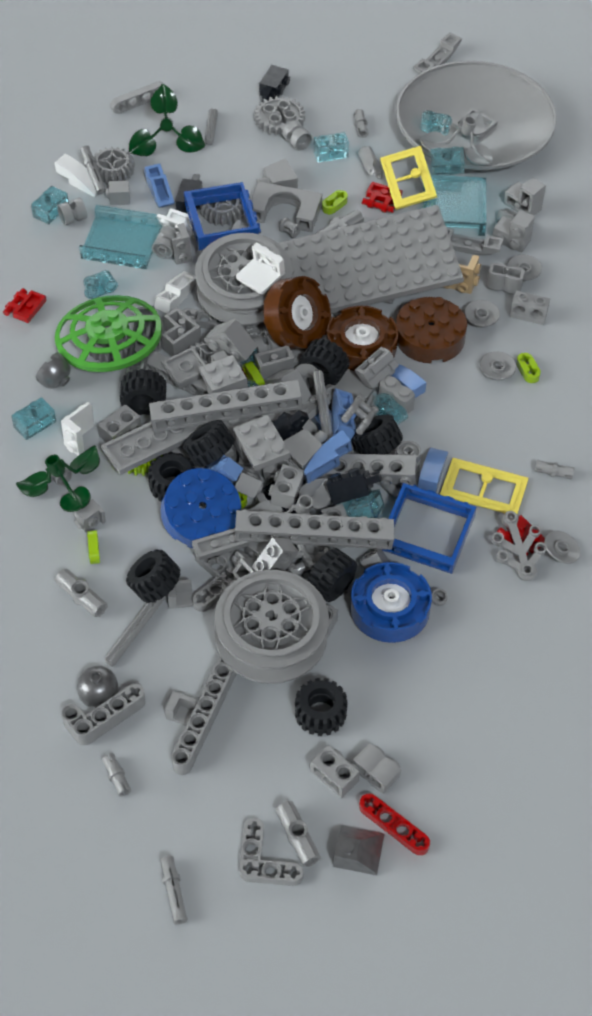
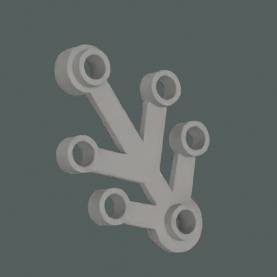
[491,511,547,581]

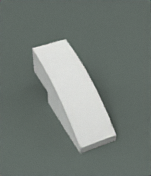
[55,153,105,197]
[154,271,197,313]

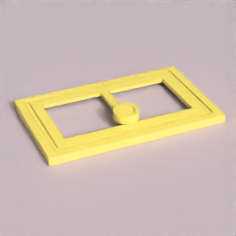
[380,146,437,210]
[440,458,529,515]

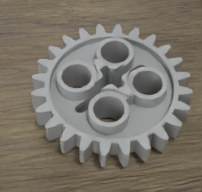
[254,96,305,136]

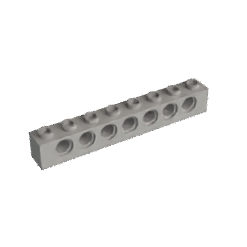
[149,380,303,432]
[263,454,417,485]
[235,510,394,550]

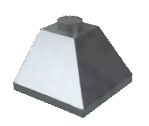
[333,825,385,876]

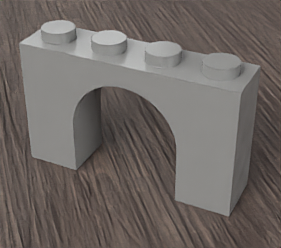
[251,181,322,233]

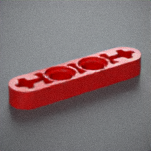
[359,793,430,856]

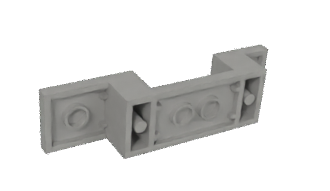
[199,355,291,471]

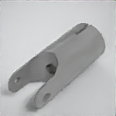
[358,146,382,179]

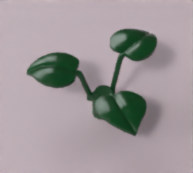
[129,84,205,156]
[16,445,100,512]

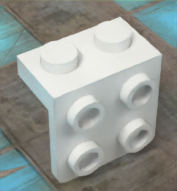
[156,208,202,238]
[236,243,285,294]
[61,402,94,456]

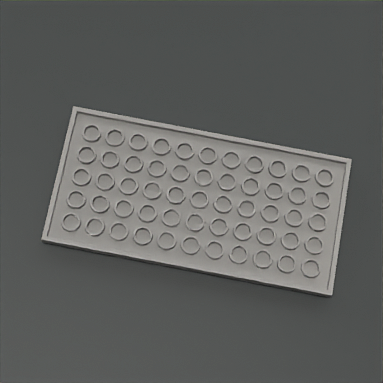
[258,205,464,326]

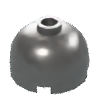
[36,352,71,389]
[77,666,119,708]

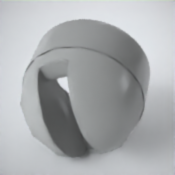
[432,589,448,606]

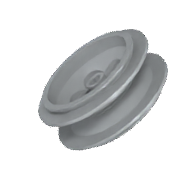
[195,233,292,326]
[214,570,329,684]

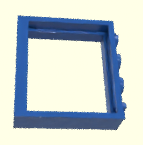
[184,182,261,250]
[382,483,476,574]

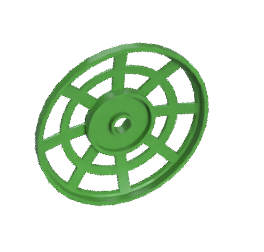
[55,295,162,372]

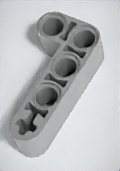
[62,684,145,745]

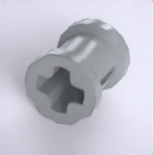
[279,217,301,238]

